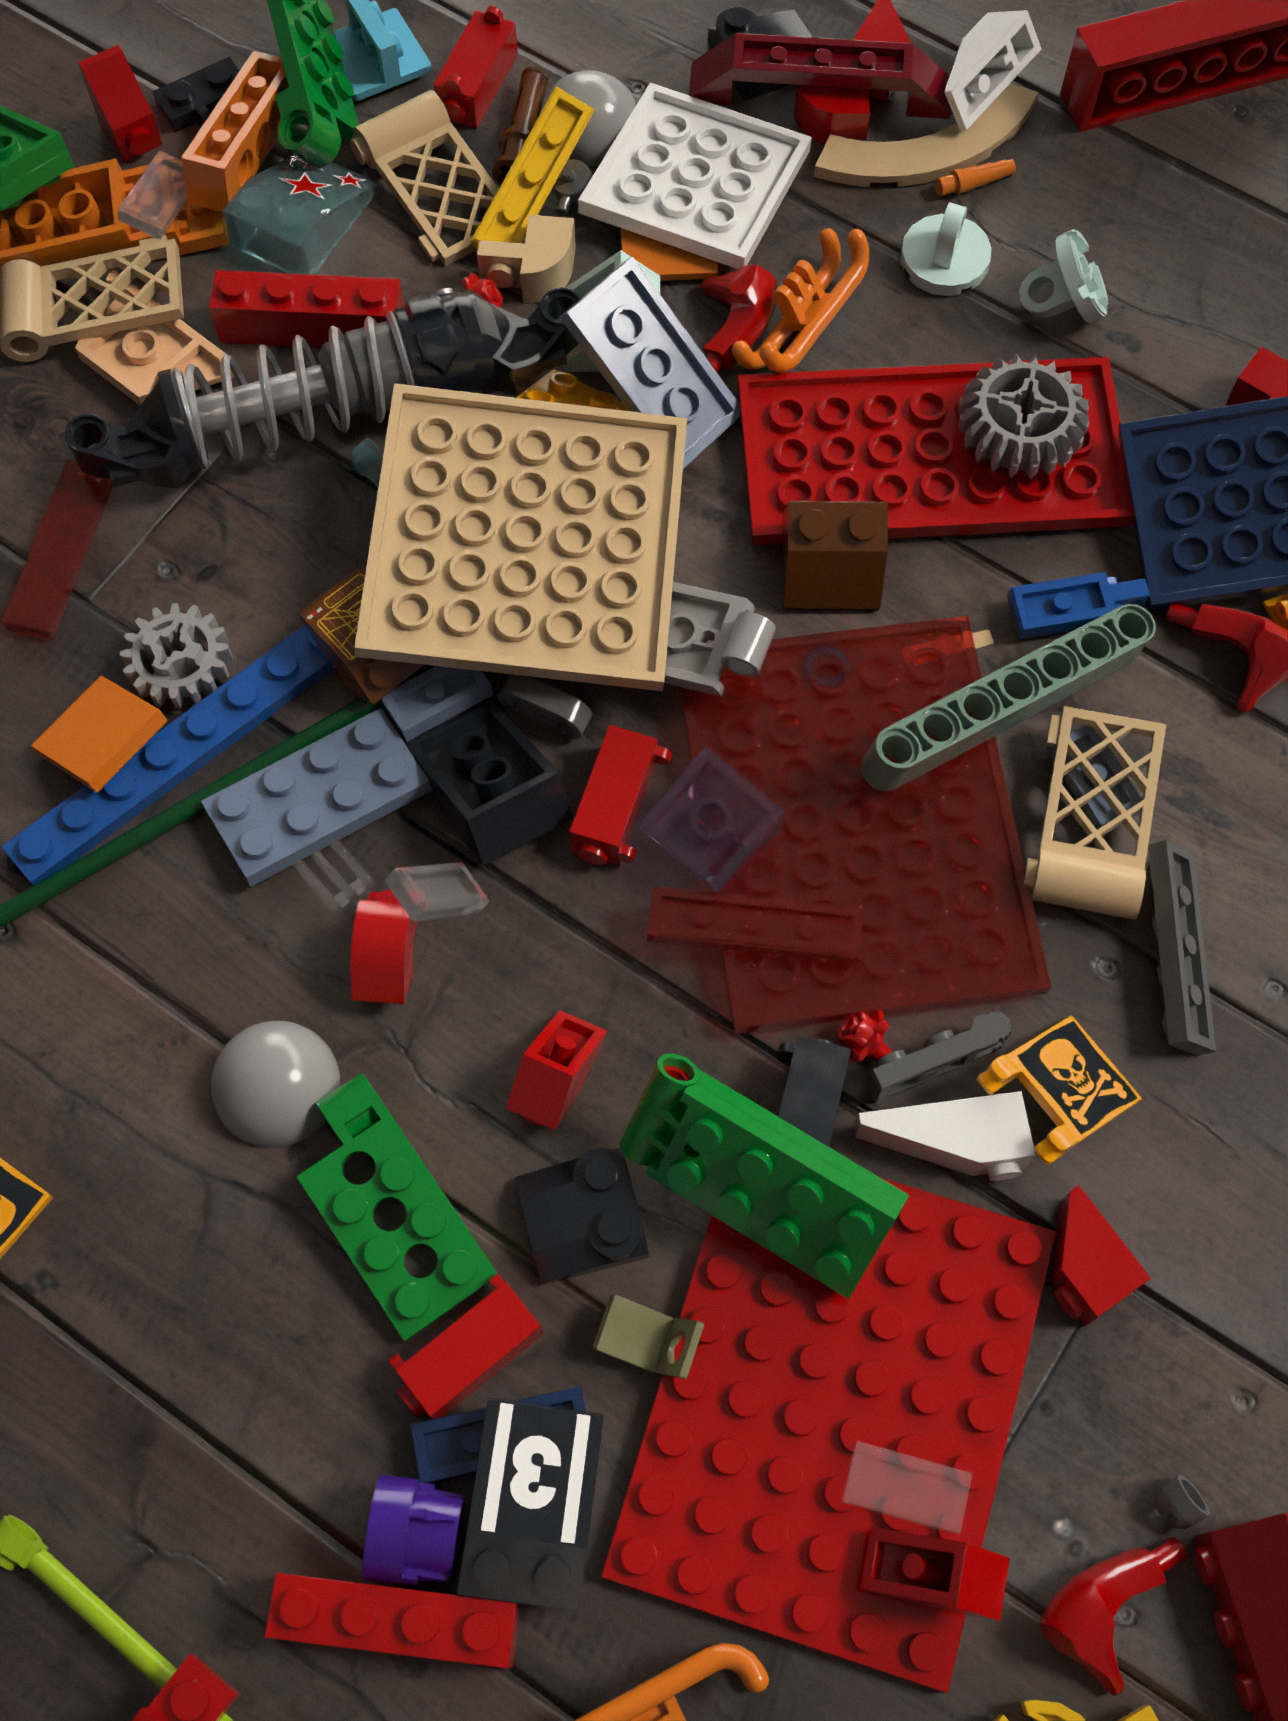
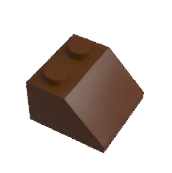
[782,501,888,610]

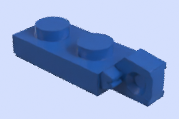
[1007,572,1150,640]

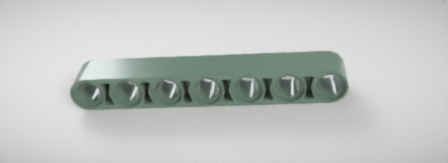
[861,604,1156,791]

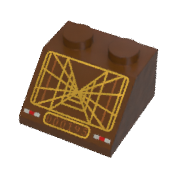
[297,562,424,705]

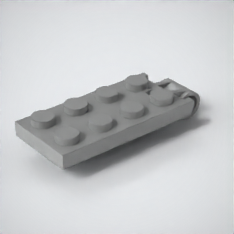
[664,582,776,697]

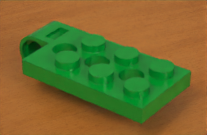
[267,0,359,168]
[296,1072,497,1342]

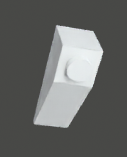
[944,10,1042,130]
[853,1091,1036,1181]

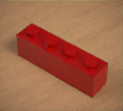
[209,270,405,348]
[265,1573,521,1668]

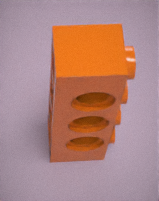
[181,50,289,214]

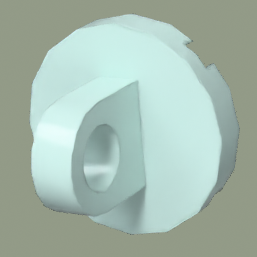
[900,202,992,296]
[1019,229,1108,323]

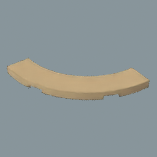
[814,83,1039,187]

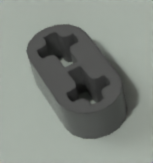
[497,674,593,739]

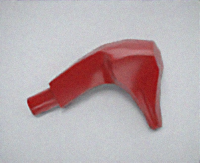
[700,264,778,373]
[1166,604,1288,713]
[1039,1537,1187,1696]

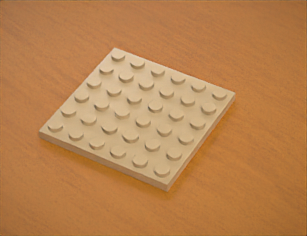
[354,383,687,691]

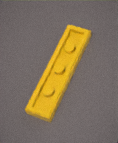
[470,86,595,249]

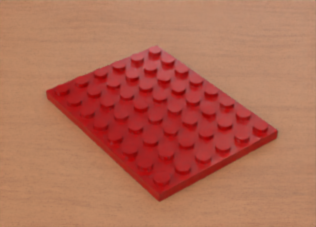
[601,1177,1056,1693]

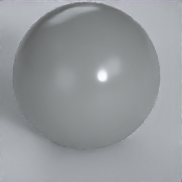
[540,70,637,167]
[210,1021,340,1148]

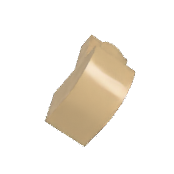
[477,215,576,303]

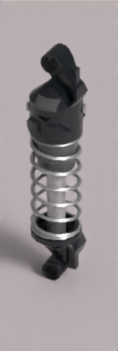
[65,287,581,488]

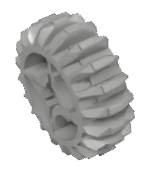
[958,354,1089,480]

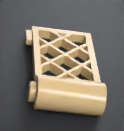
[350,89,499,266]
[0,235,184,362]
[1022,706,1166,920]

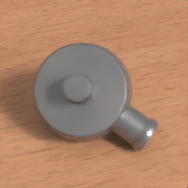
[553,159,593,216]

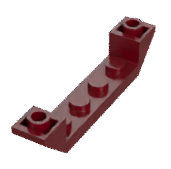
[689,33,951,119]

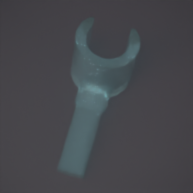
[352,438,383,489]

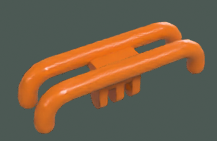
[731,228,869,373]
[574,1643,769,1721]

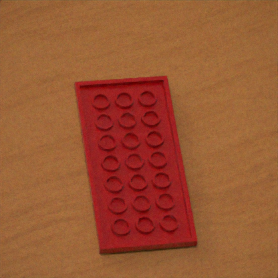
[737,357,1134,546]

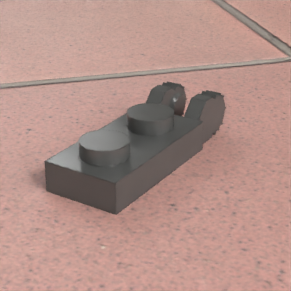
[866,1010,1012,1104]

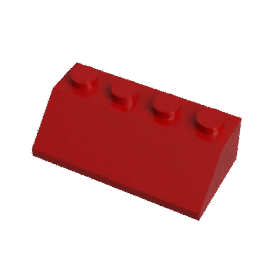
[1193,1512,1288,1721]

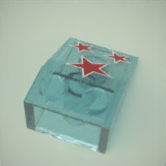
[223,155,380,275]

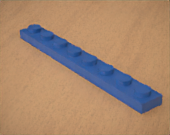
[1,625,334,885]

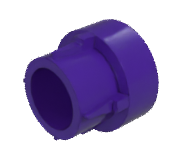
[363,1474,465,1586]

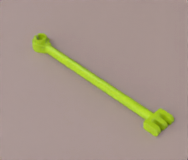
[0,1515,234,1721]

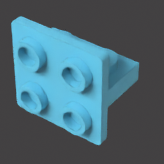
[334,0,432,101]

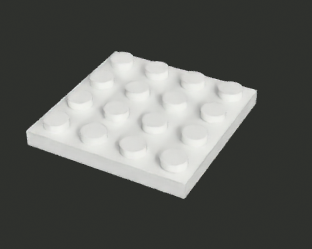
[578,83,812,269]

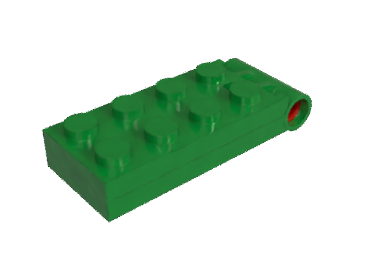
[619,1053,909,1299]

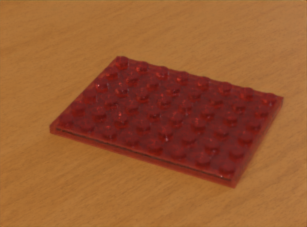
[679,616,1051,1034]

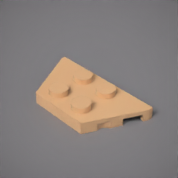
[75,269,234,406]

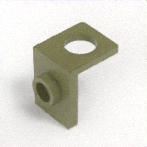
[593,1295,704,1380]

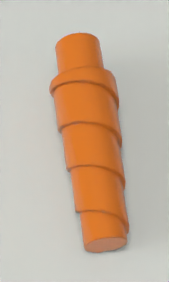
[935,159,1016,196]

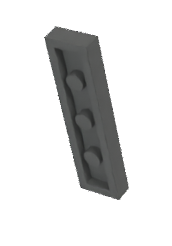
[1147,840,1216,1056]

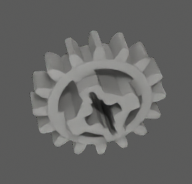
[120,603,233,709]

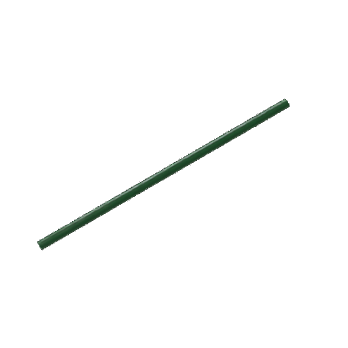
[0,665,434,928]

